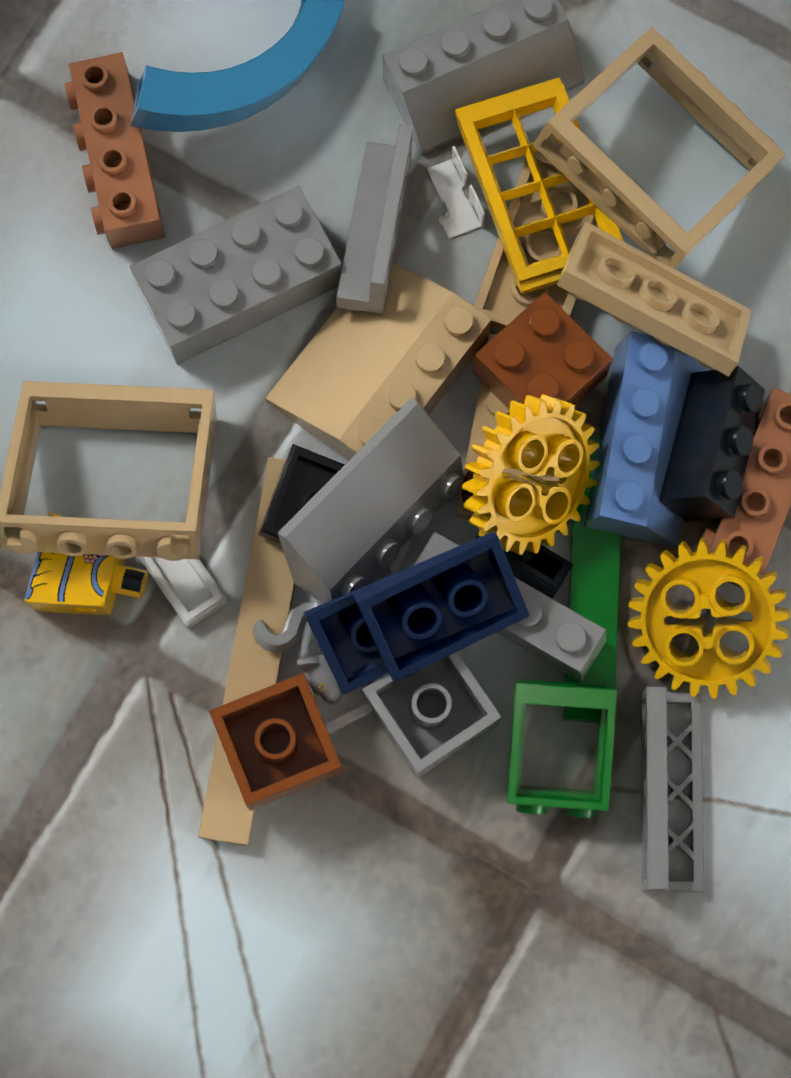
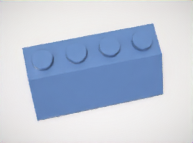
[584,331,707,548]

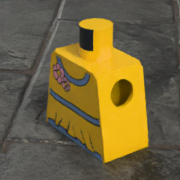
[24,512,148,615]

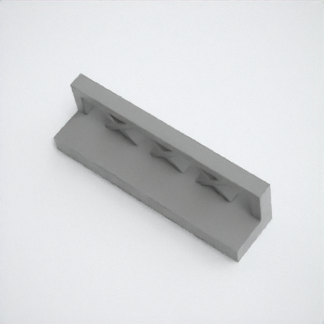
[336,124,413,314]
[640,687,704,892]

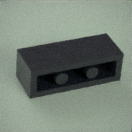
[659,366,765,522]

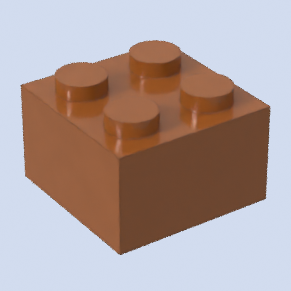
[473,292,613,409]
[209,673,342,811]

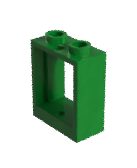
[506,679,617,818]

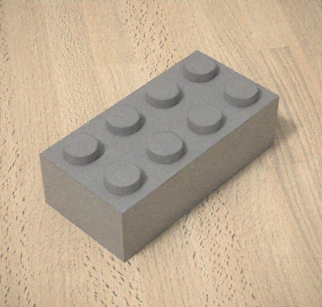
[129,185,342,365]

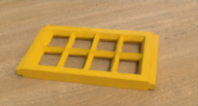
[455,77,624,295]

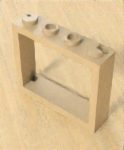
[533,27,786,269]
[0,381,217,561]

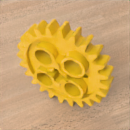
[462,394,600,555]
[628,537,791,699]

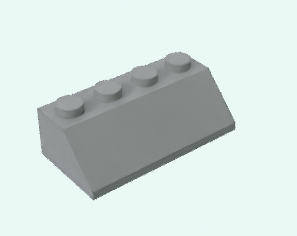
[382,0,585,155]
[278,398,464,604]

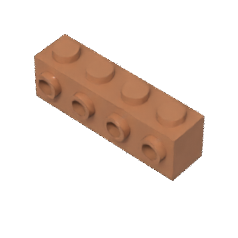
[64,52,166,249]
[696,387,791,589]

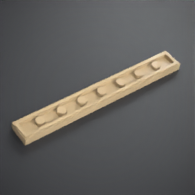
[198,457,295,846]

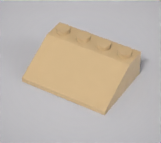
[265,263,492,461]

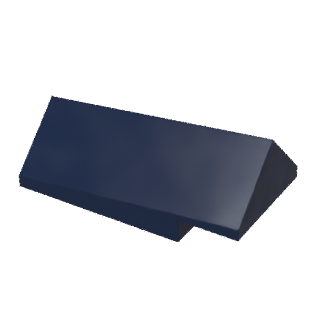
[303,531,530,695]

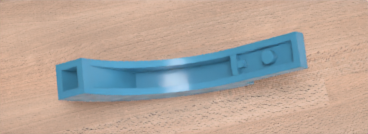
[130,0,345,132]

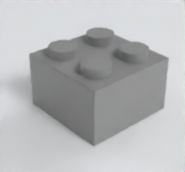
[362,652,502,779]

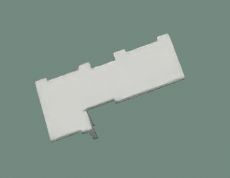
[427,146,485,239]

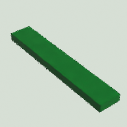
[563,436,621,723]

